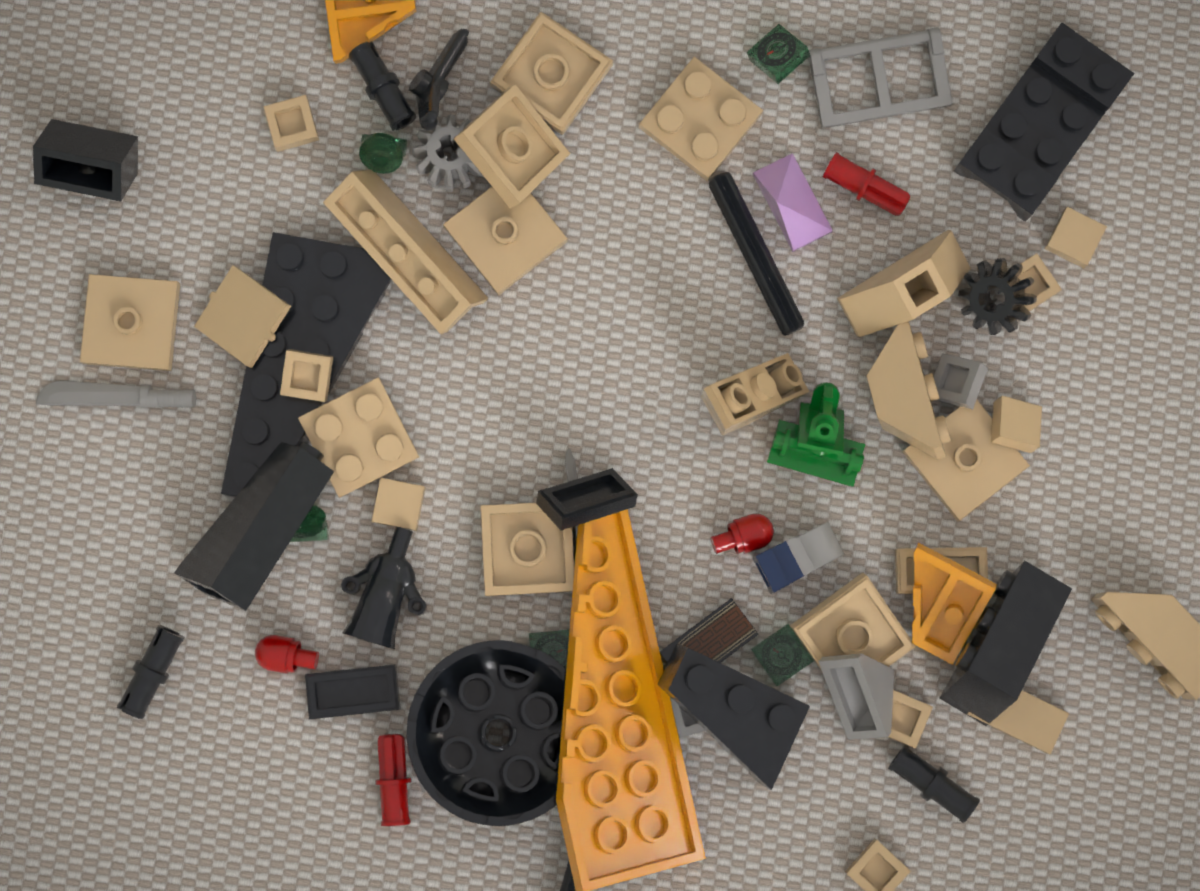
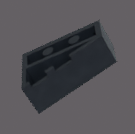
[939,561,1072,726]
[658,644,810,790]

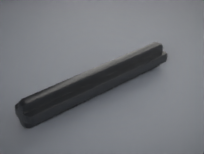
[709,172,804,336]

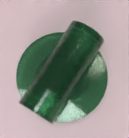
[359,133,407,174]
[290,505,329,542]

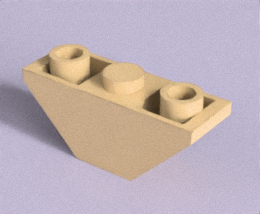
[837,230,971,337]
[867,321,951,459]
[701,353,809,436]
[1091,592,1200,700]

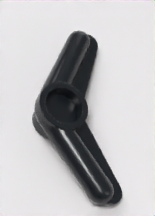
[409,29,469,131]

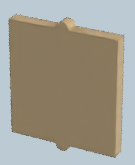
[194,265,291,368]

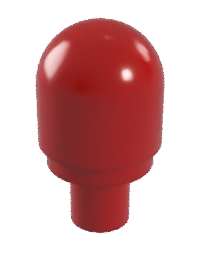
[710,513,774,554]
[255,635,319,674]

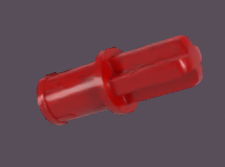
[822,152,910,216]
[375,734,412,826]

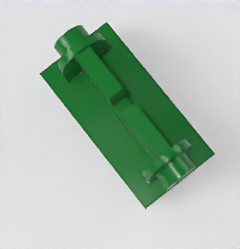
[797,382,844,456]
[767,419,865,487]

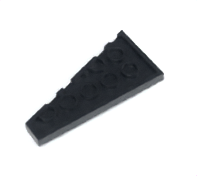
[221,232,392,497]

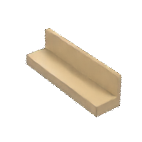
[323,169,488,334]

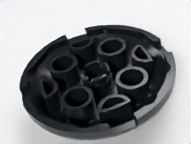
[406,640,566,826]

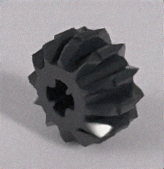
[958,258,1037,335]

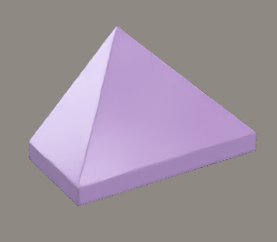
[753,153,833,252]

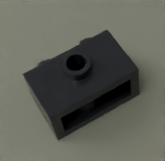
[33,119,138,202]

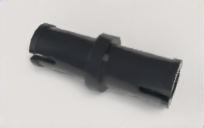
[349,42,417,131]
[117,625,185,719]
[888,745,980,823]

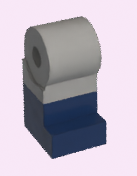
[752,522,844,594]

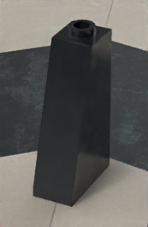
[174,442,334,611]

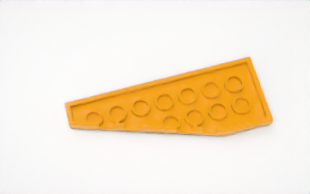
[556,509,706,891]

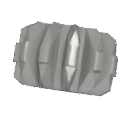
[412,114,482,192]

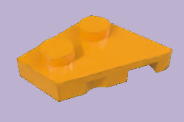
[325,0,417,64]
[912,542,997,665]

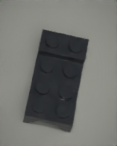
[954,22,1135,222]

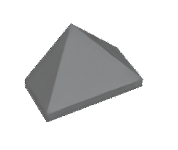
[818,653,894,740]

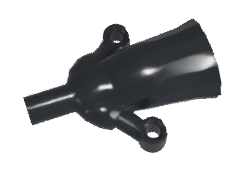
[341,526,427,650]

